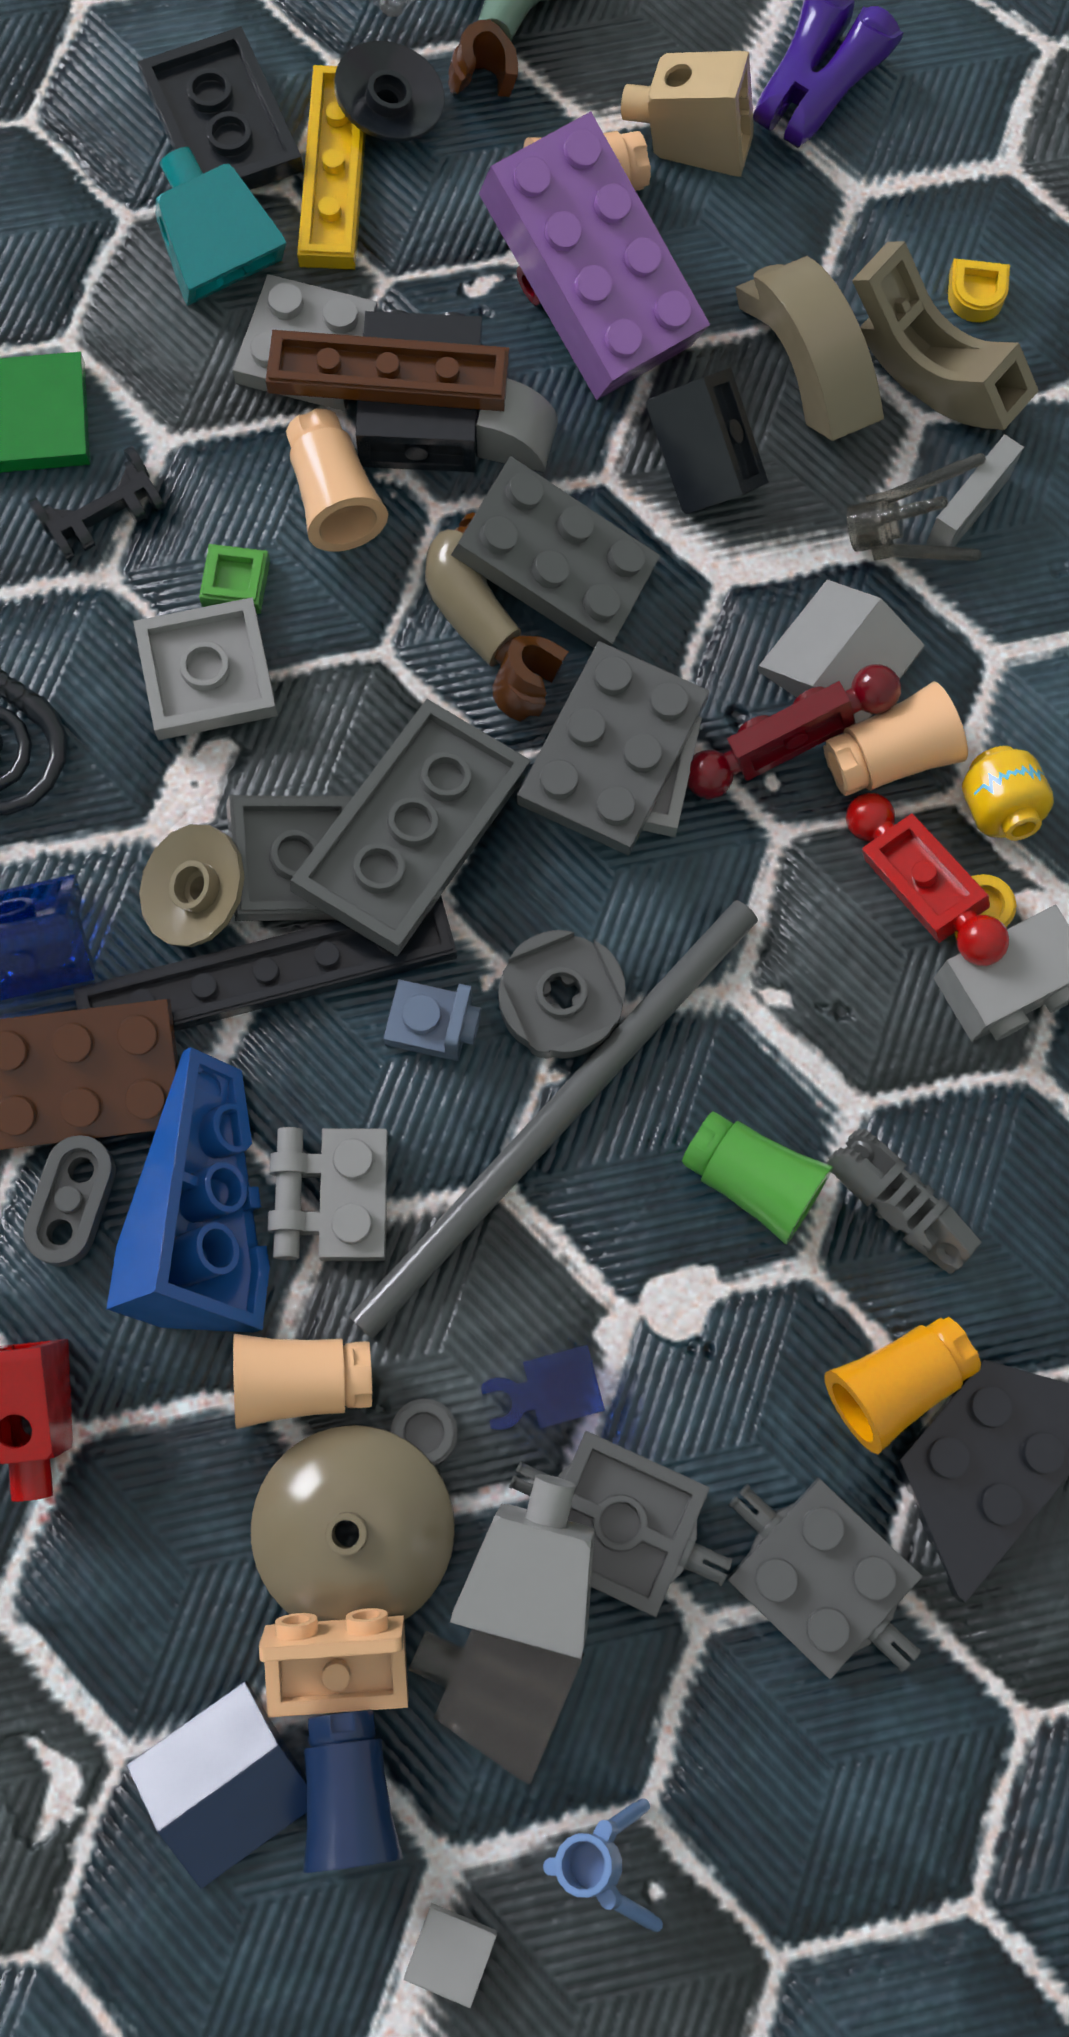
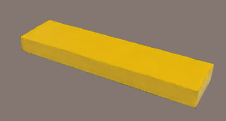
[297,65,366,270]

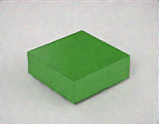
[199,544,270,614]

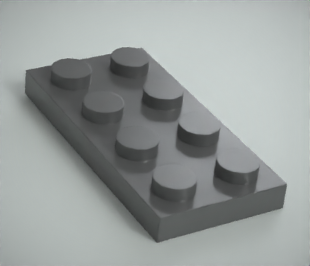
[290,699,531,956]

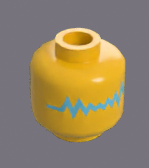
[962,746,1054,841]

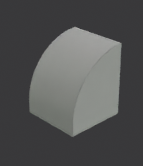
[476,379,558,472]

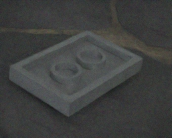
[451,456,660,648]
[517,641,710,856]

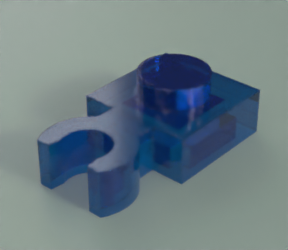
[480,1345,605,1431]

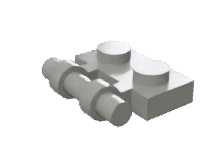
[267,1127,388,1261]

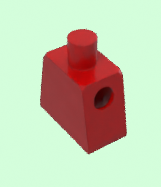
[0,1339,73,1502]

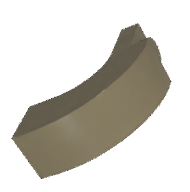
[852,241,1039,430]
[735,256,884,441]

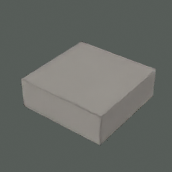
[403,1903,497,2008]

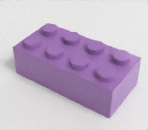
[479,111,710,401]

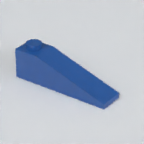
[106,1047,270,1333]

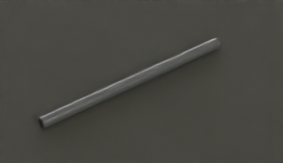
[349,900,758,1339]

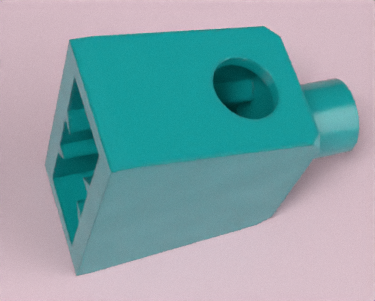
[155,147,286,306]

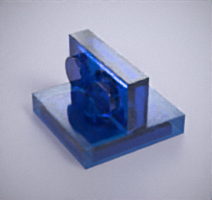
[0,874,96,1001]

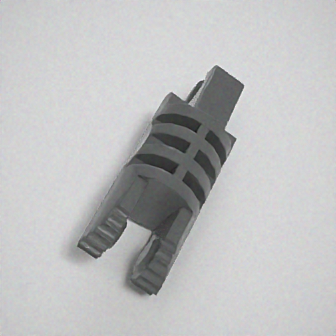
[826,1128,981,1274]

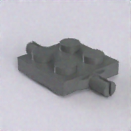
[509,1431,733,1617]
[727,1478,923,1679]

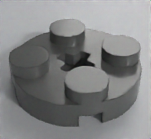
[498,930,626,1059]

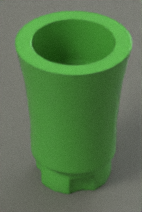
[682,1111,834,1245]

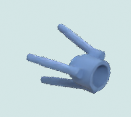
[543,1799,663,1932]

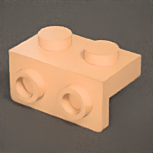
[259,1608,409,1718]

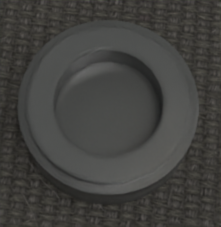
[390,1399,458,1466]

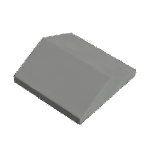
[757,580,925,723]

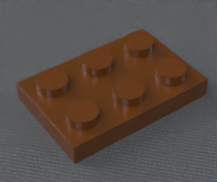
[0,999,178,1150]

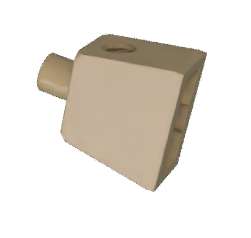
[621,51,754,177]

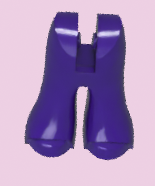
[753,0,903,148]

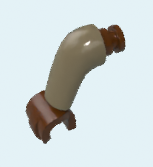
[425,512,569,722]

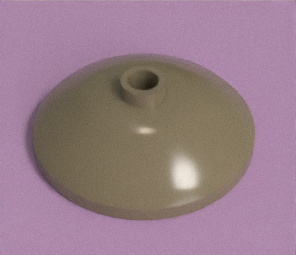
[251,1425,455,1621]

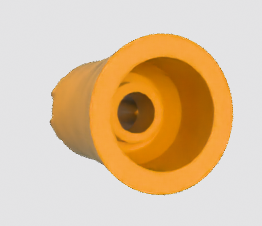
[824,1317,981,1454]

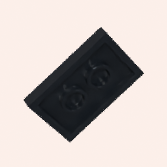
[137,26,304,190]

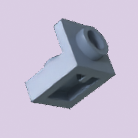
[383,979,482,1061]

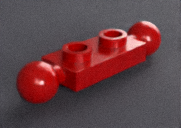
[846,793,1009,966]

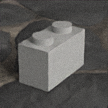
[934,904,1069,1042]

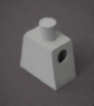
[450,1474,595,1659]

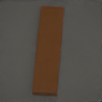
[265,330,509,411]

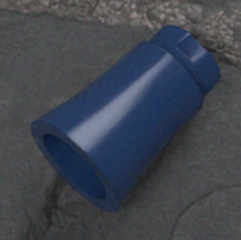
[303,1710,403,1873]

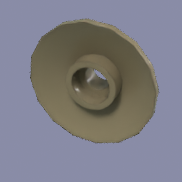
[139,824,245,947]

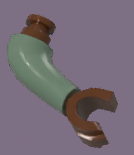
[448,0,549,97]

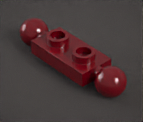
[687,664,901,799]

